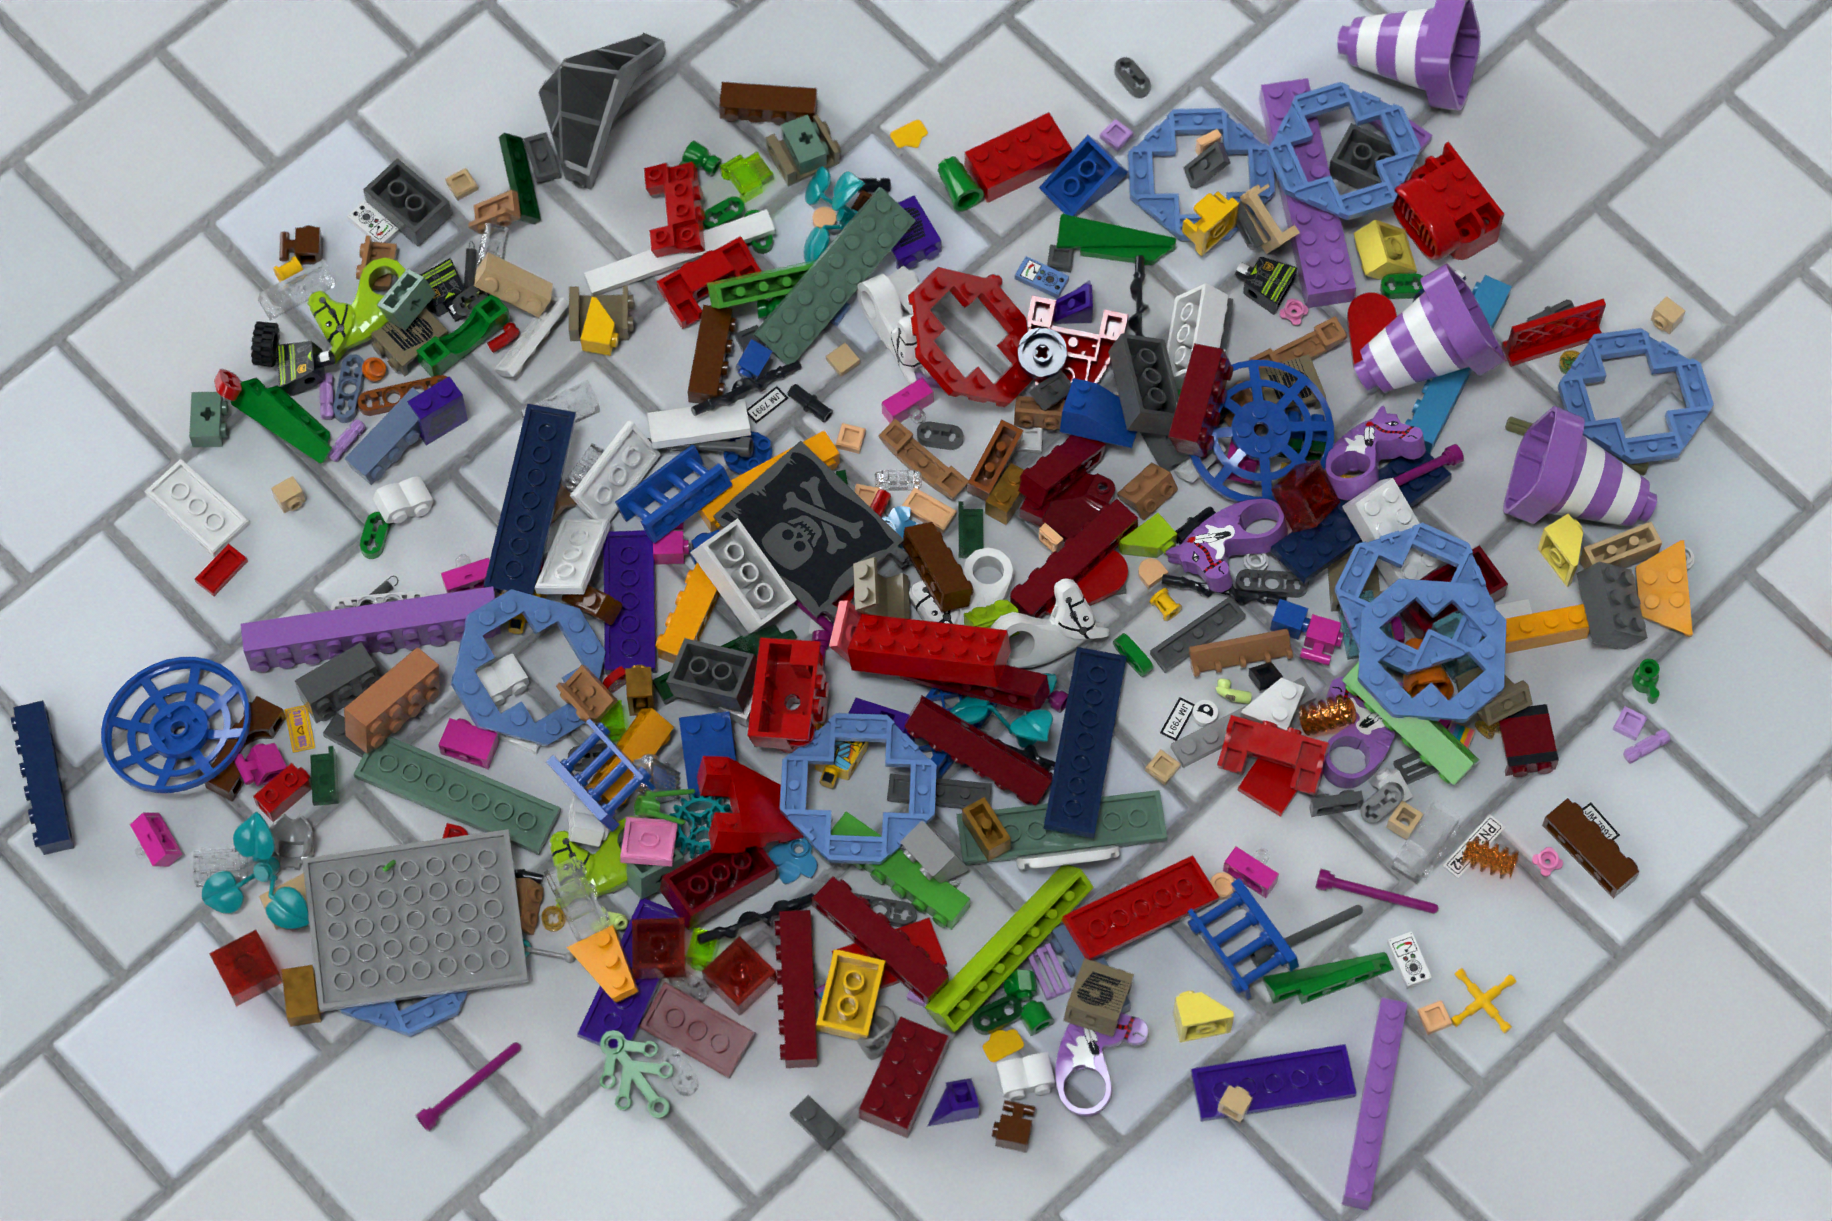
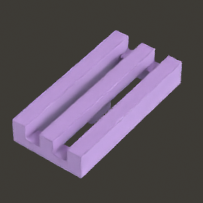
[1027,943,1071,1001]

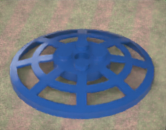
[1189,360,1334,504]
[101,657,251,793]

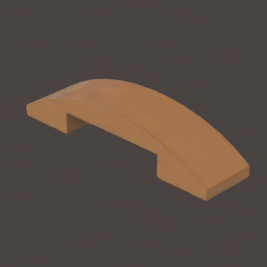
[1249,316,1347,369]
[878,419,969,500]

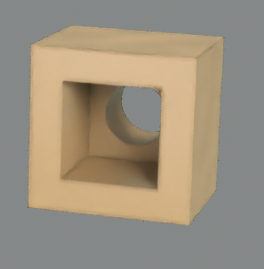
[1650,296,1685,335]
[271,476,305,513]
[1386,801,1424,841]
[1217,1085,1252,1123]

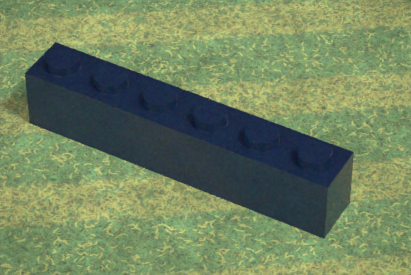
[11,700,74,855]

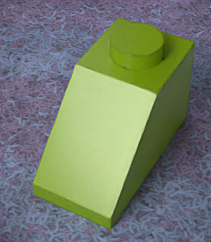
[1119,513,1177,558]

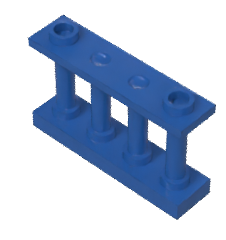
[615,444,732,543]
[546,718,656,832]
[1187,878,1299,1000]

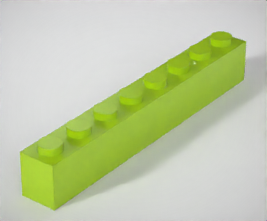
[924,864,1094,1033]

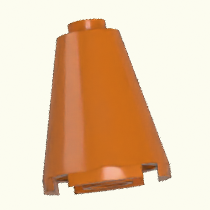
[1403,638,1454,700]

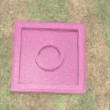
[620,817,678,867]

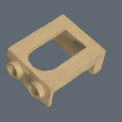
[1240,184,1300,254]

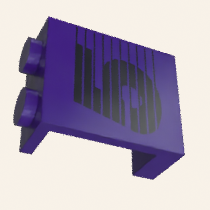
[891,195,942,270]
[407,376,468,446]

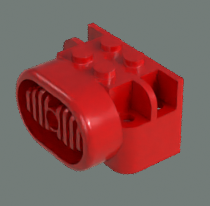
[1392,141,1504,261]
[747,638,829,753]

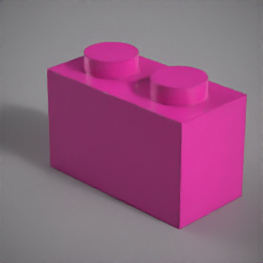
[439,718,499,769]

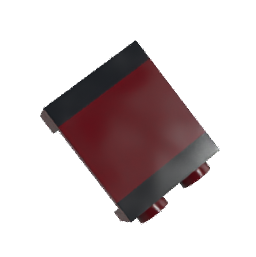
[1494,704,1559,777]

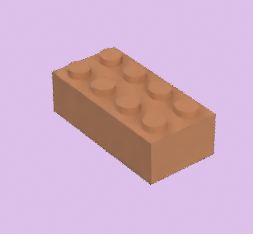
[344,647,440,754]

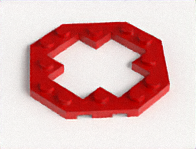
[908,267,1033,408]

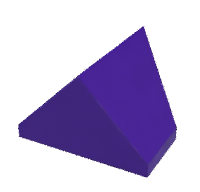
[1054,280,1093,324]
[927,1078,979,1127]

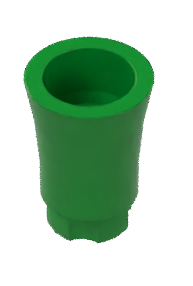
[938,156,984,211]

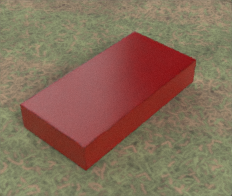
[195,544,248,597]

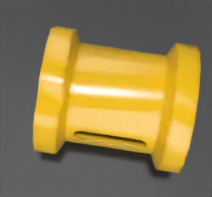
[273,256,305,286]
[1149,588,1182,621]

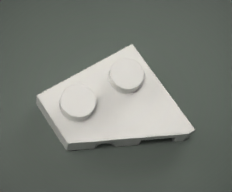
[1241,678,1305,730]

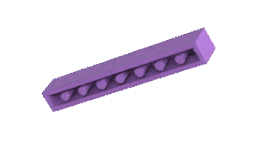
[1342,998,1407,1210]

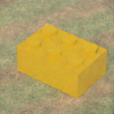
[816,949,885,1040]

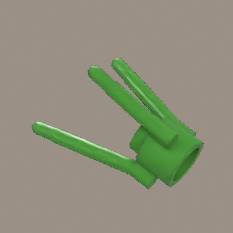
[634,789,695,825]

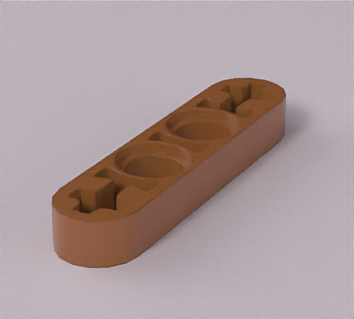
[358,375,447,416]

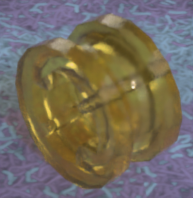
[1475,719,1500,739]
[541,906,565,932]

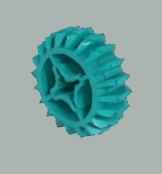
[669,794,732,859]

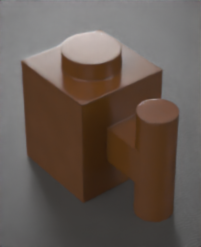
[279,225,323,265]
[991,1100,1036,1153]

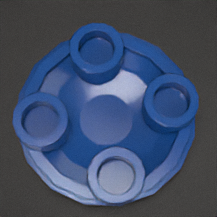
[723,431,773,474]

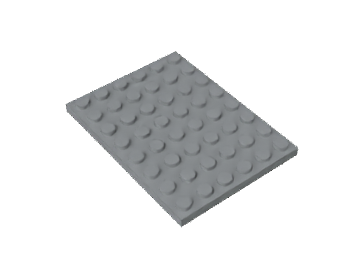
[302,829,529,1012]

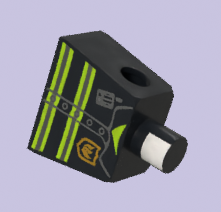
[1235,257,1297,315]
[420,258,465,319]
[276,341,335,396]

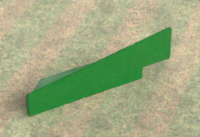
[1056,214,1176,266]
[231,377,332,464]
[1263,952,1394,1005]

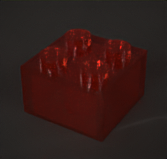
[1271,460,1340,532]
[632,918,686,979]
[209,930,283,1007]
[702,936,777,1016]

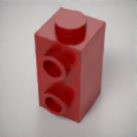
[253,763,312,822]

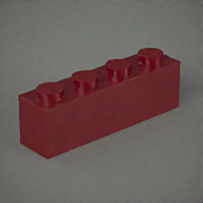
[1018,435,1106,507]

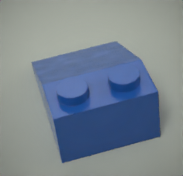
[1039,135,1129,216]
[1060,378,1137,448]
[679,711,736,799]

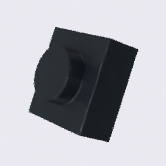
[1249,662,1283,691]

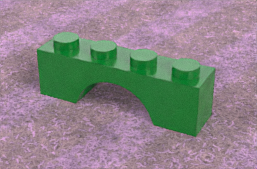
[416,294,510,377]

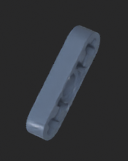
[333,354,364,423]

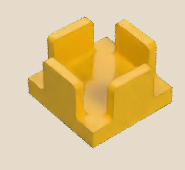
[1182,191,1239,256]

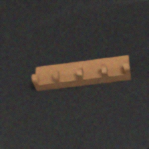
[1189,629,1293,677]

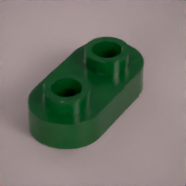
[972,996,1022,1035]

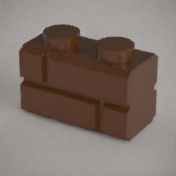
[561,585,623,625]

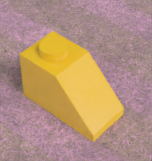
[580,297,619,356]

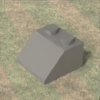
[900,821,970,883]

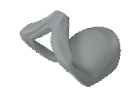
[858,1006,895,1060]

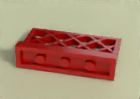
[1501,298,1606,367]

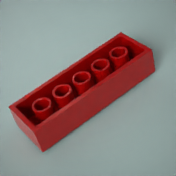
[847,614,1011,688]

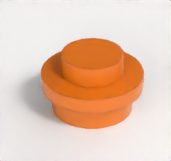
[362,357,386,382]

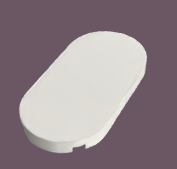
[1016,845,1119,869]

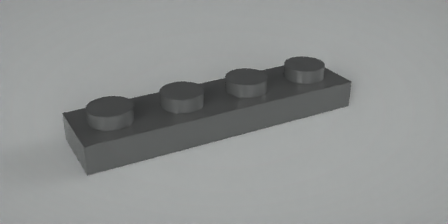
[1150,596,1246,673]
[887,774,992,808]

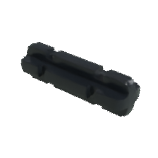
[858,178,891,192]

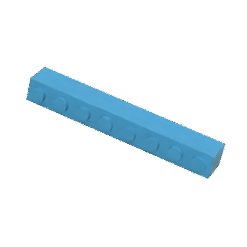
[1405,275,1512,454]

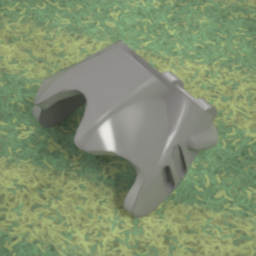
[270,813,314,870]

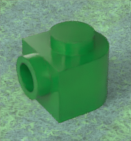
[1004,969,1037,1002]
[1020,1000,1054,1036]

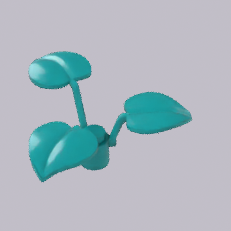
[804,166,865,262]
[950,673,1057,747]
[202,812,309,929]

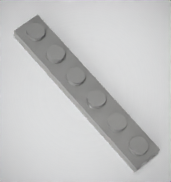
[1170,677,1316,768]

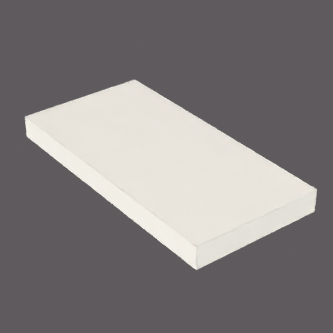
[647,399,751,449]
[570,421,661,522]
[144,459,250,557]
[535,519,611,594]

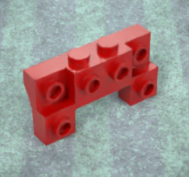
[644,161,705,258]
[657,236,761,329]
[1217,715,1330,796]

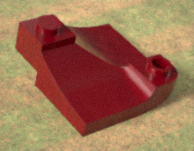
[1019,473,1115,542]

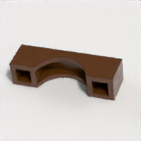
[203,696,286,802]

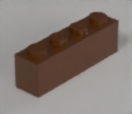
[719,82,817,125]
[687,305,737,404]
[902,522,973,612]
[1542,798,1639,899]

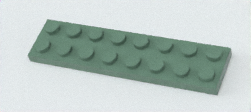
[753,188,916,365]
[353,736,561,855]
[956,790,1167,865]

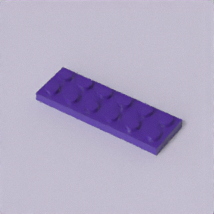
[603,530,656,674]
[577,898,686,1052]
[1191,1044,1356,1122]

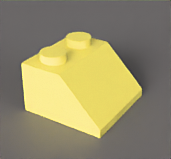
[1353,220,1417,280]
[1537,514,1583,587]
[1173,991,1234,1043]

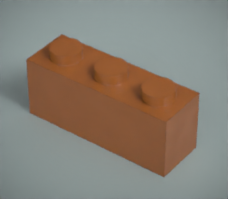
[966,419,1024,501]

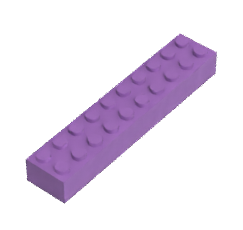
[1259,78,1356,308]
[241,586,501,672]

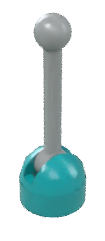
[523,938,575,963]

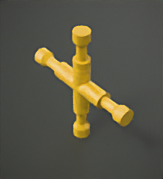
[1450,968,1516,1034]

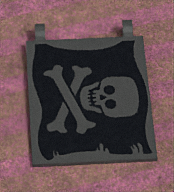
[713,441,909,624]

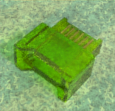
[720,151,774,203]

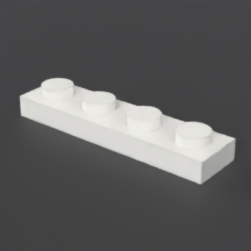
[494,297,569,377]

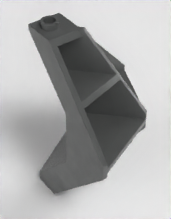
[539,33,666,190]

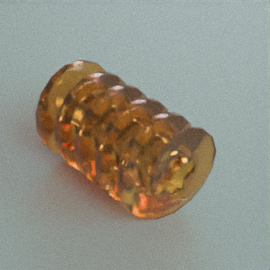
[1299,694,1356,736]
[1461,836,1519,879]

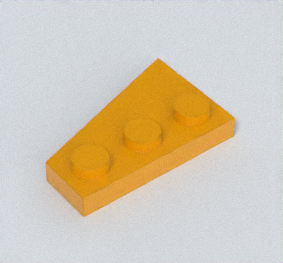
[566,925,639,1003]

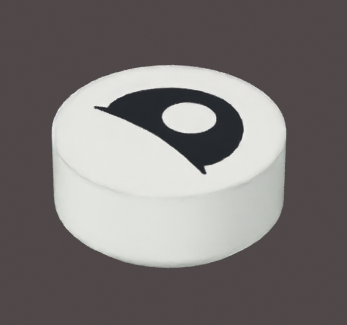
[1192,700,1218,727]

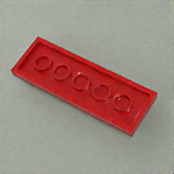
[1062,855,1220,961]

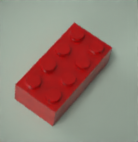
[964,112,1072,203]

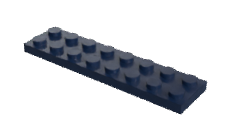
[483,404,576,595]
[1271,451,1452,584]
[1043,647,1127,838]

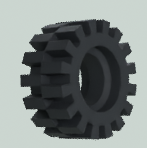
[251,321,280,367]

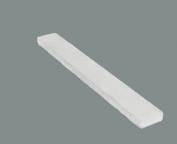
[584,209,776,295]

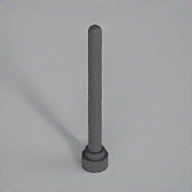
[647,437,754,457]
[1250,905,1363,967]

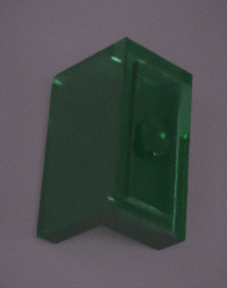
[958,501,983,558]
[735,625,797,660]
[310,746,339,806]

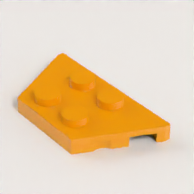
[1635,540,1693,637]

